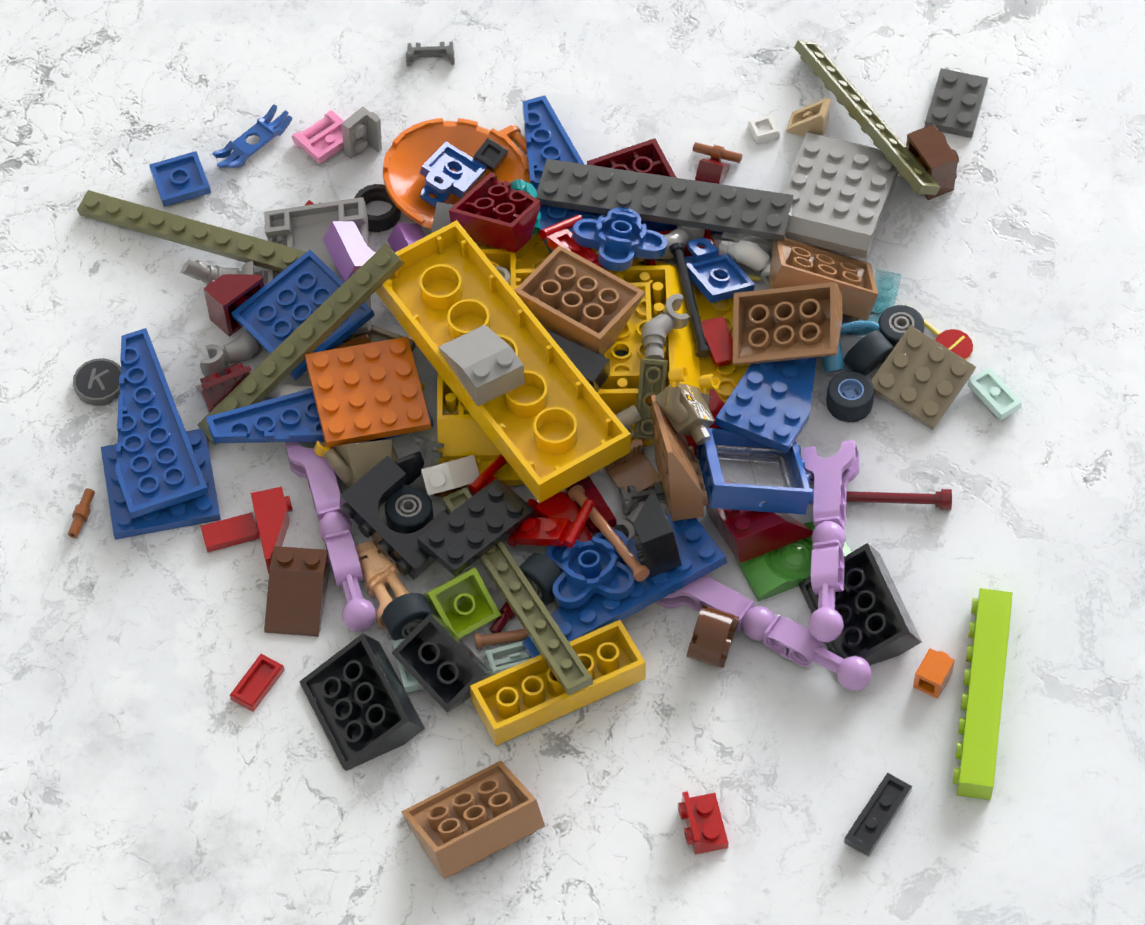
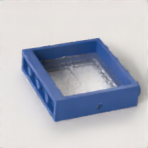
[696,428,814,515]

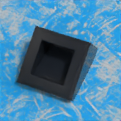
[396,451,424,487]

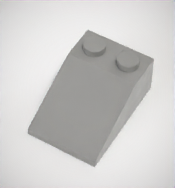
[438,325,525,407]

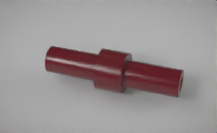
[489,602,516,633]

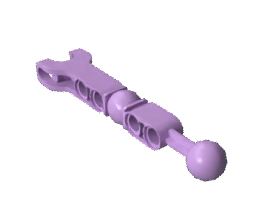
[802,440,860,642]
[285,442,376,632]
[655,575,872,691]

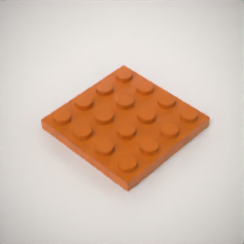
[305,337,431,448]

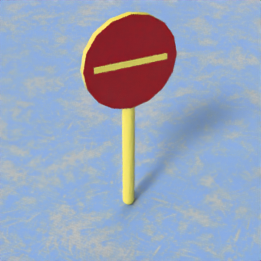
[924,320,973,360]

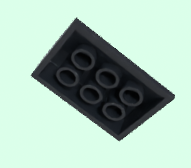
[798,543,922,665]
[299,633,425,771]

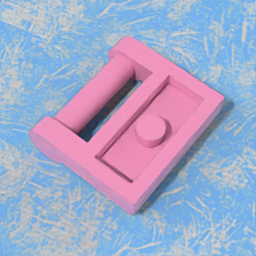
[292,110,344,164]

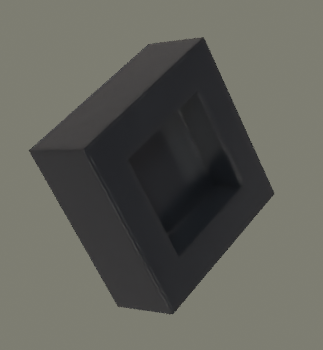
[474,138,508,173]

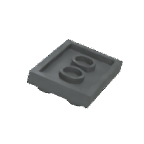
[924,68,988,138]

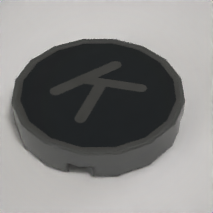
[73,358,121,406]

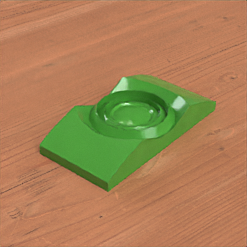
[735,521,851,602]

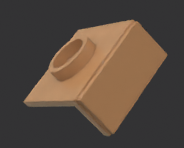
[604,439,661,493]

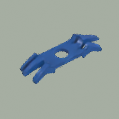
[212,104,292,168]

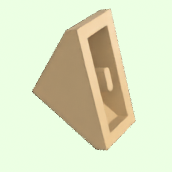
[786,97,831,137]

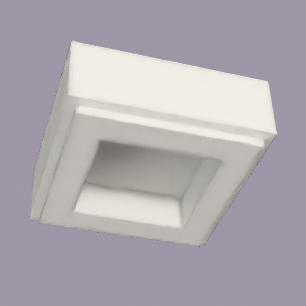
[748,115,780,144]

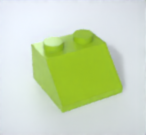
[422,567,501,638]

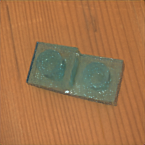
[870,269,902,318]

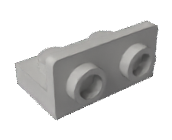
[342,106,382,159]

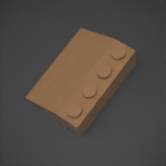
[769,237,878,321]
[514,245,645,355]
[733,282,842,366]
[651,395,708,521]
[402,761,545,879]

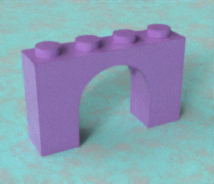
[323,221,425,282]

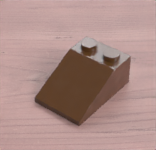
[264,546,330,637]

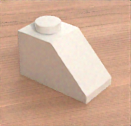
[421,455,479,495]

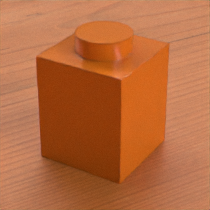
[913,648,955,699]

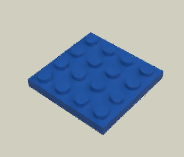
[231,250,375,380]
[101,429,221,540]

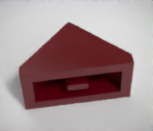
[695,158,730,184]

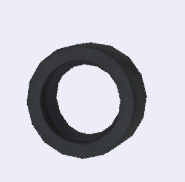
[354,184,401,232]

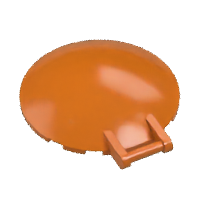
[383,118,530,230]

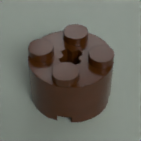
[686,605,739,668]

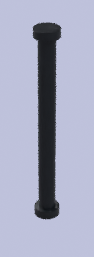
[669,243,711,358]

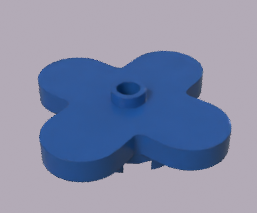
[572,207,667,271]
[546,529,636,609]

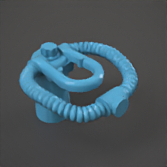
[822,320,880,373]

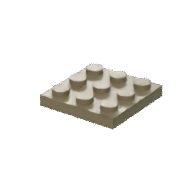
[871,325,976,430]

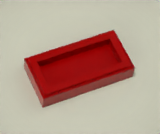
[701,316,733,368]
[200,512,260,552]
[230,654,284,712]

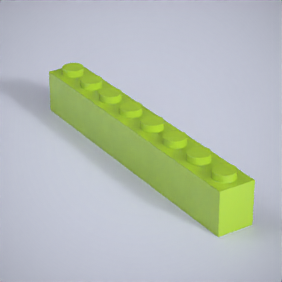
[952,588,1013,800]

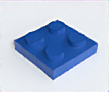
[149,151,211,207]

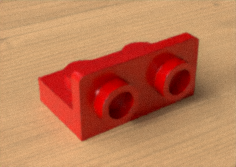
[678,791,729,855]

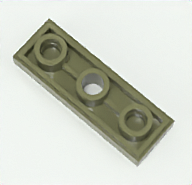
[634,358,668,440]

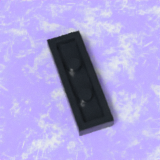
[844,772,912,857]

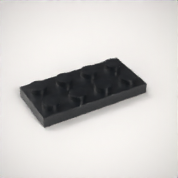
[417,478,534,576]

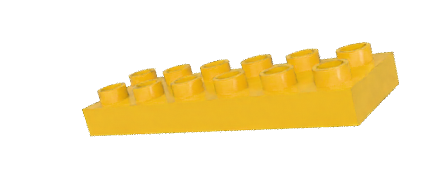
[375,220,631,503]

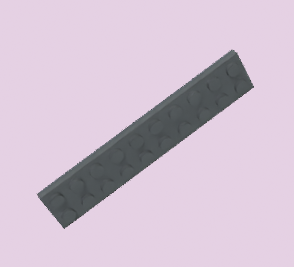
[535,159,794,241]

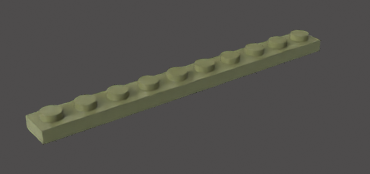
[794,40,941,195]
[77,190,306,273]
[197,243,404,445]
[442,487,593,696]

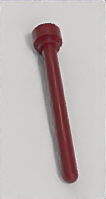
[846,489,952,510]

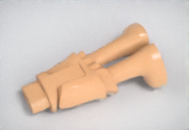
[356,540,410,628]

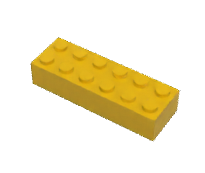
[470,620,646,746]

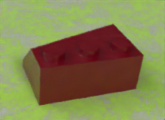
[587,138,677,178]
[449,172,541,253]
[706,481,813,563]

